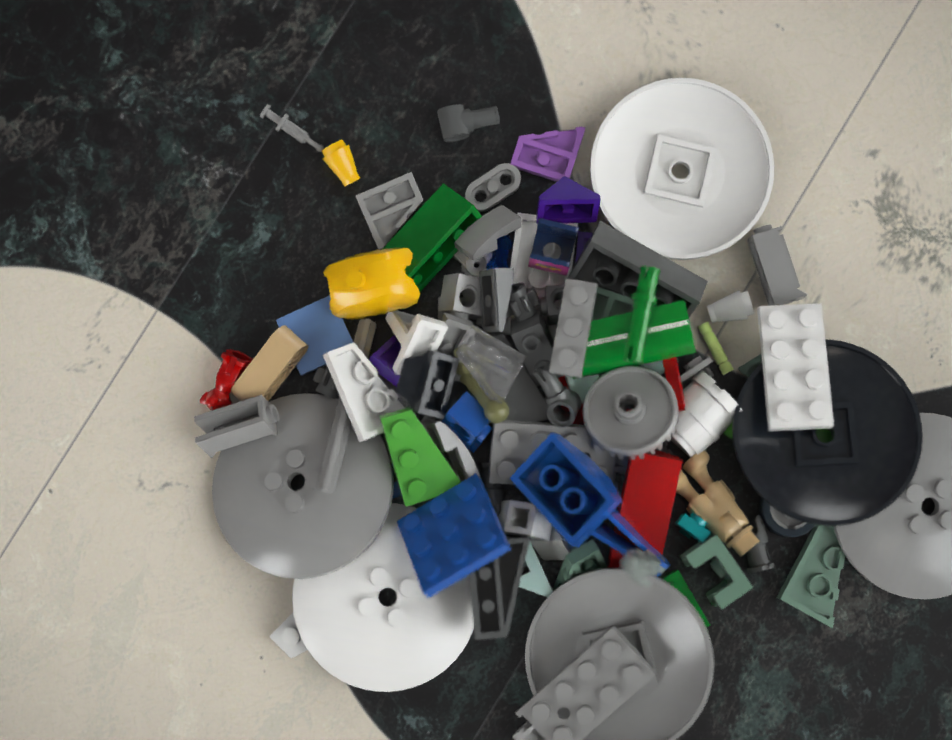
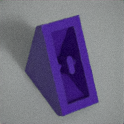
[536,176,601,224]

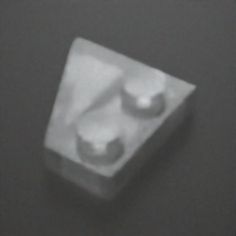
[456,325,527,404]

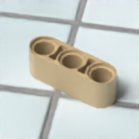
[231,325,308,401]

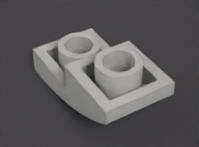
[454,205,521,260]

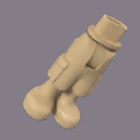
[676,450,760,557]

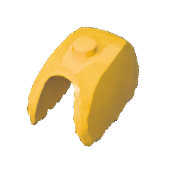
[323,248,420,319]

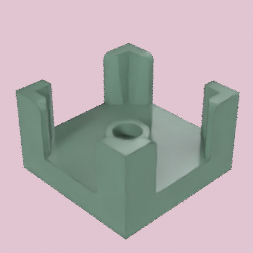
[678,534,753,609]

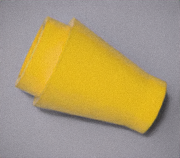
[322,139,360,187]

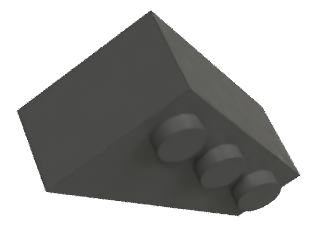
[474,334,549,425]
[469,537,530,640]

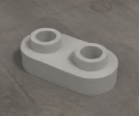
[465,163,521,212]

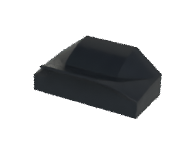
[396,350,460,419]

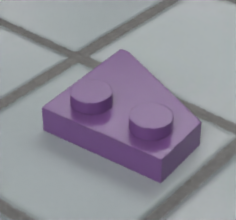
[510,126,586,182]

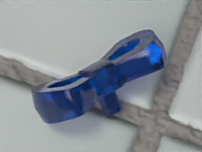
[486,235,513,270]

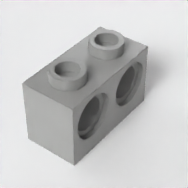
[438,273,507,327]

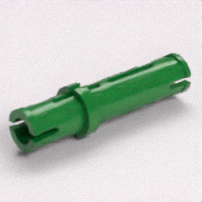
[622,266,661,364]

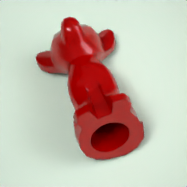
[200,349,253,411]

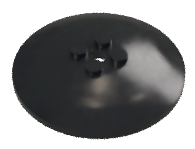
[732,340,923,526]

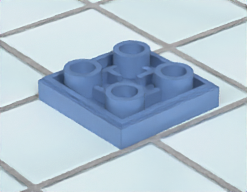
[276,295,353,376]

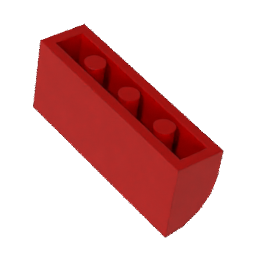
[607,450,683,577]

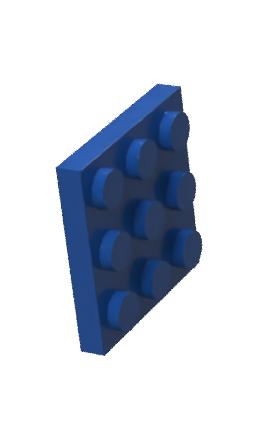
[397,474,511,598]

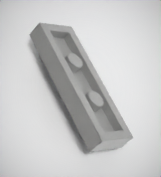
[549,278,598,378]

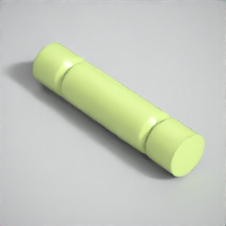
[697,321,734,375]

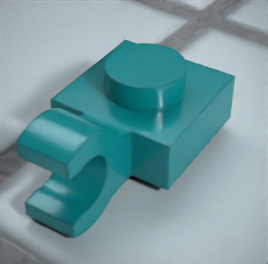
[675,512,711,543]

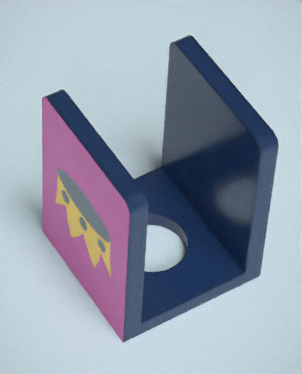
[528,218,579,276]

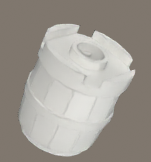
[670,370,742,458]

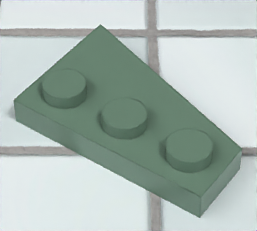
[776,525,845,628]

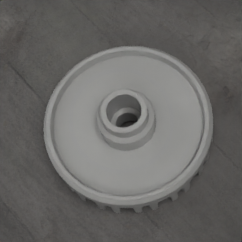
[583,366,679,460]

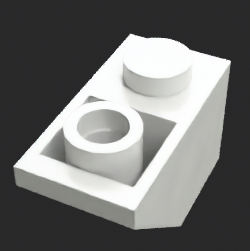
[497,500,552,541]

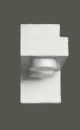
[385,310,448,375]

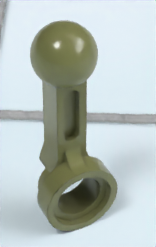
[452,347,509,424]

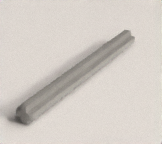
[317,318,377,493]

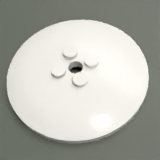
[590,78,774,260]
[292,503,474,692]

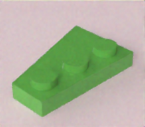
[379,407,461,507]

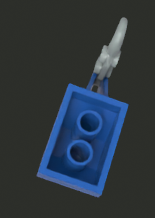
[509,433,670,588]

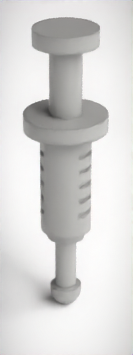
[260,104,324,152]

